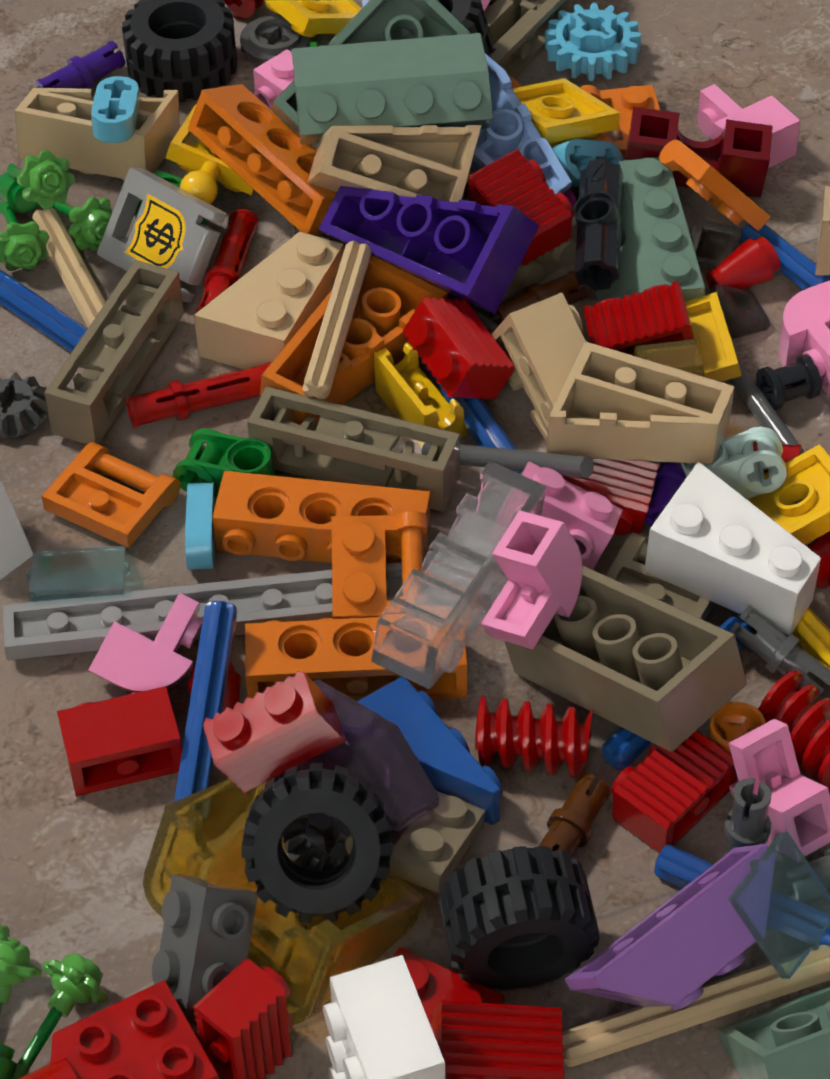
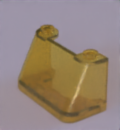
[143,778,426,1024]

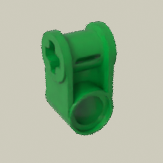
[173,428,275,498]

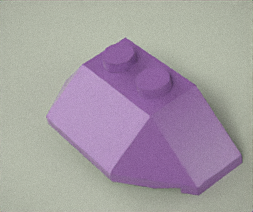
[565,843,772,1010]

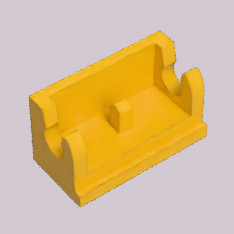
[374,342,469,449]

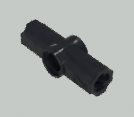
[573,158,626,291]

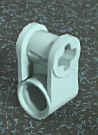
[681,426,787,499]

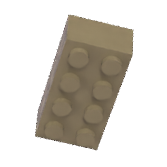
[504,565,747,752]

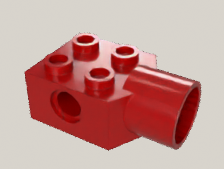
[19,980,219,1079]

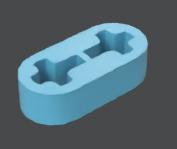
[91,76,140,143]
[552,139,624,187]
[185,483,216,570]

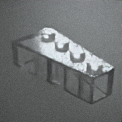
[371,461,547,689]

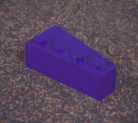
[318,186,539,314]

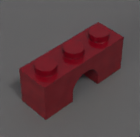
[625,106,773,198]

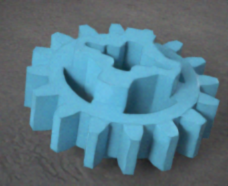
[545,3,641,81]

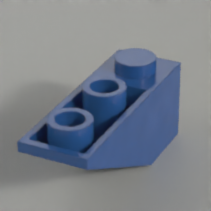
[348,676,503,825]

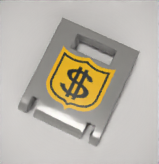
[97,167,227,303]

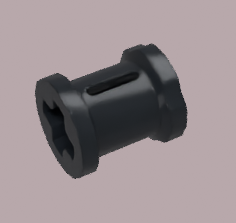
[756,354,822,410]

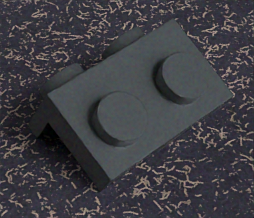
[152,874,258,1009]

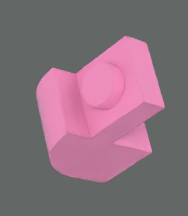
[697,84,800,168]
[779,280,830,396]
[481,510,582,650]
[88,592,203,693]
[729,719,830,863]

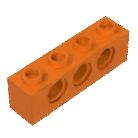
[188,84,337,236]
[212,471,431,564]
[245,612,467,705]

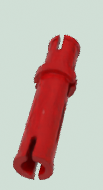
[196,209,259,313]
[126,362,271,428]

